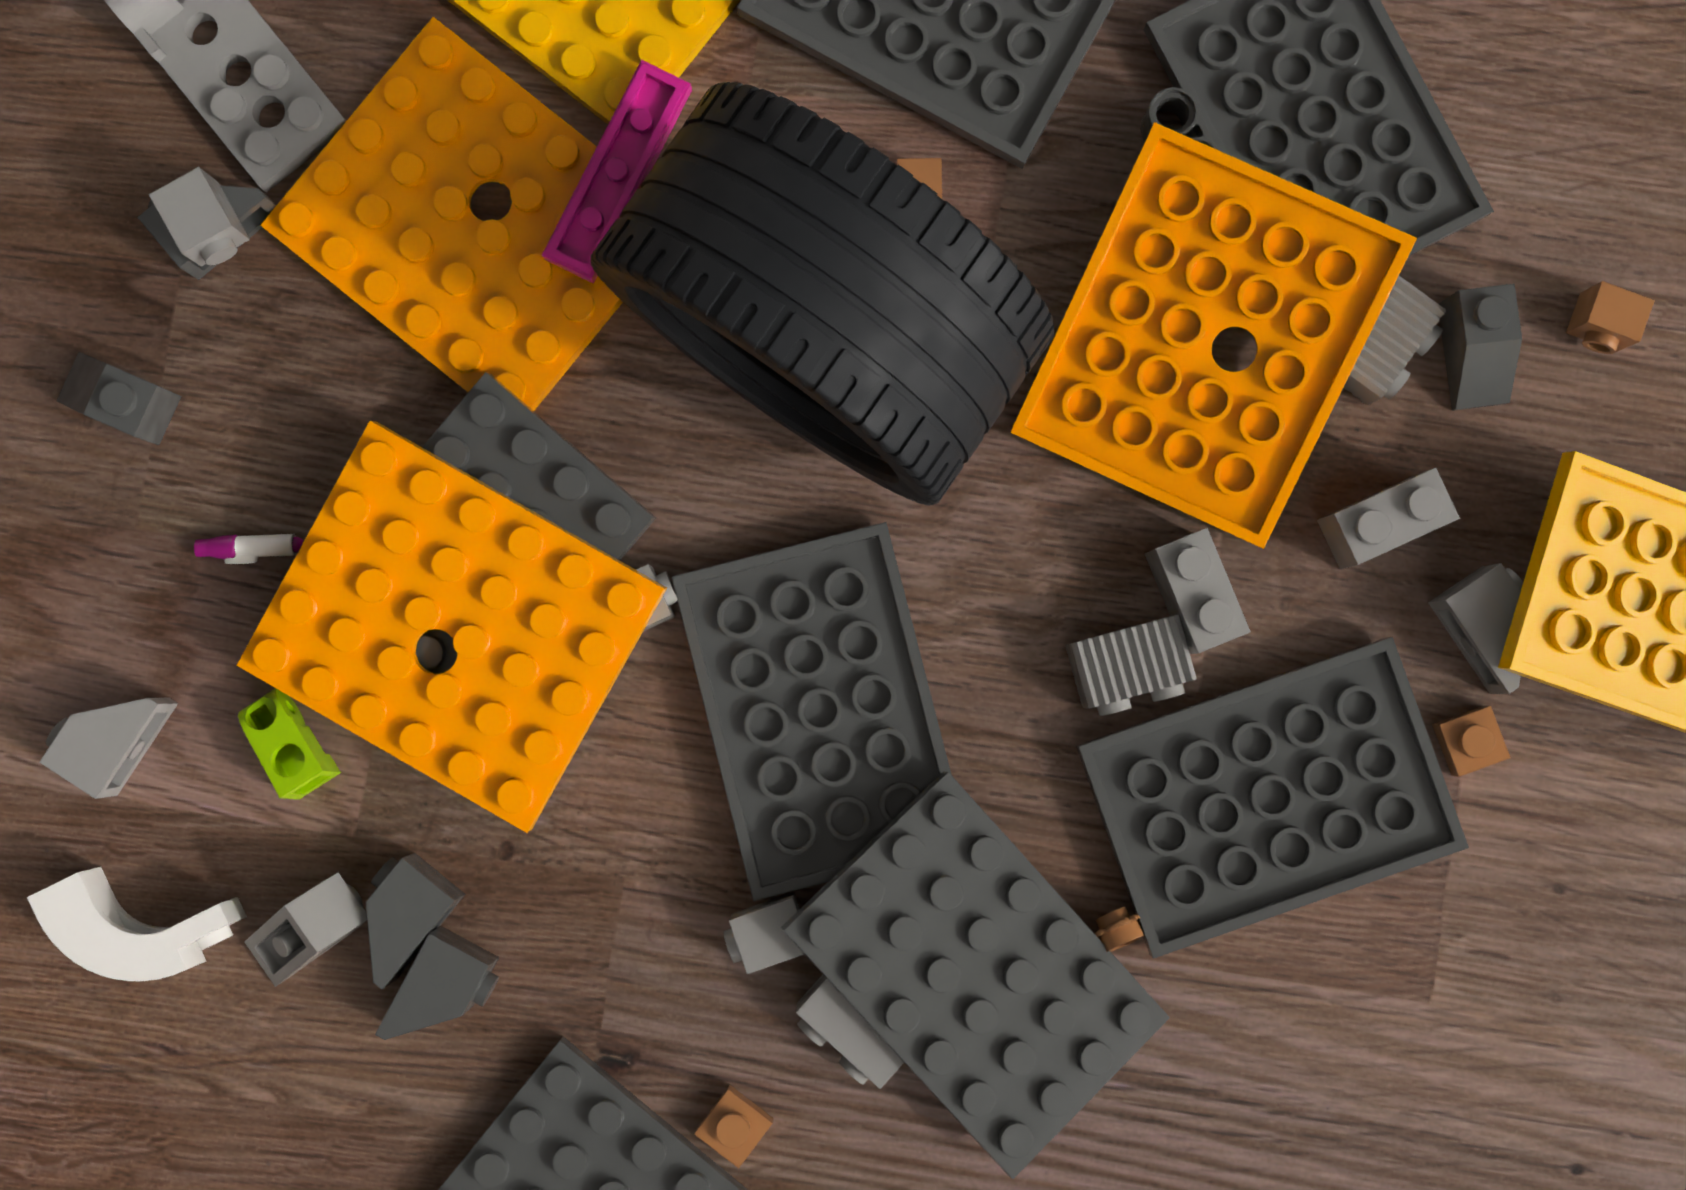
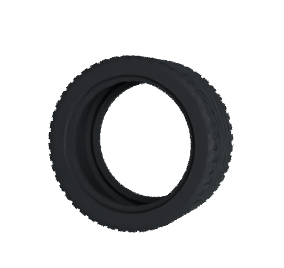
[591,82,1054,506]

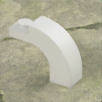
[27,867,247,981]

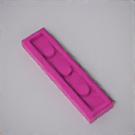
[542,59,692,284]

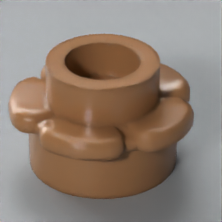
[1094,907,1145,952]

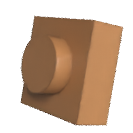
[1432,706,1511,777]
[695,1085,774,1168]

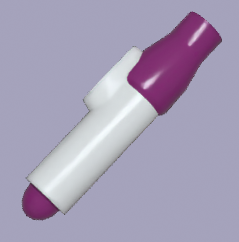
[194,534,304,564]

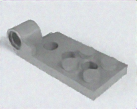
[104,0,346,193]

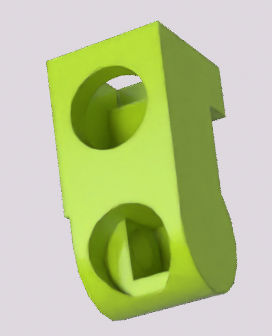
[238,688,341,800]

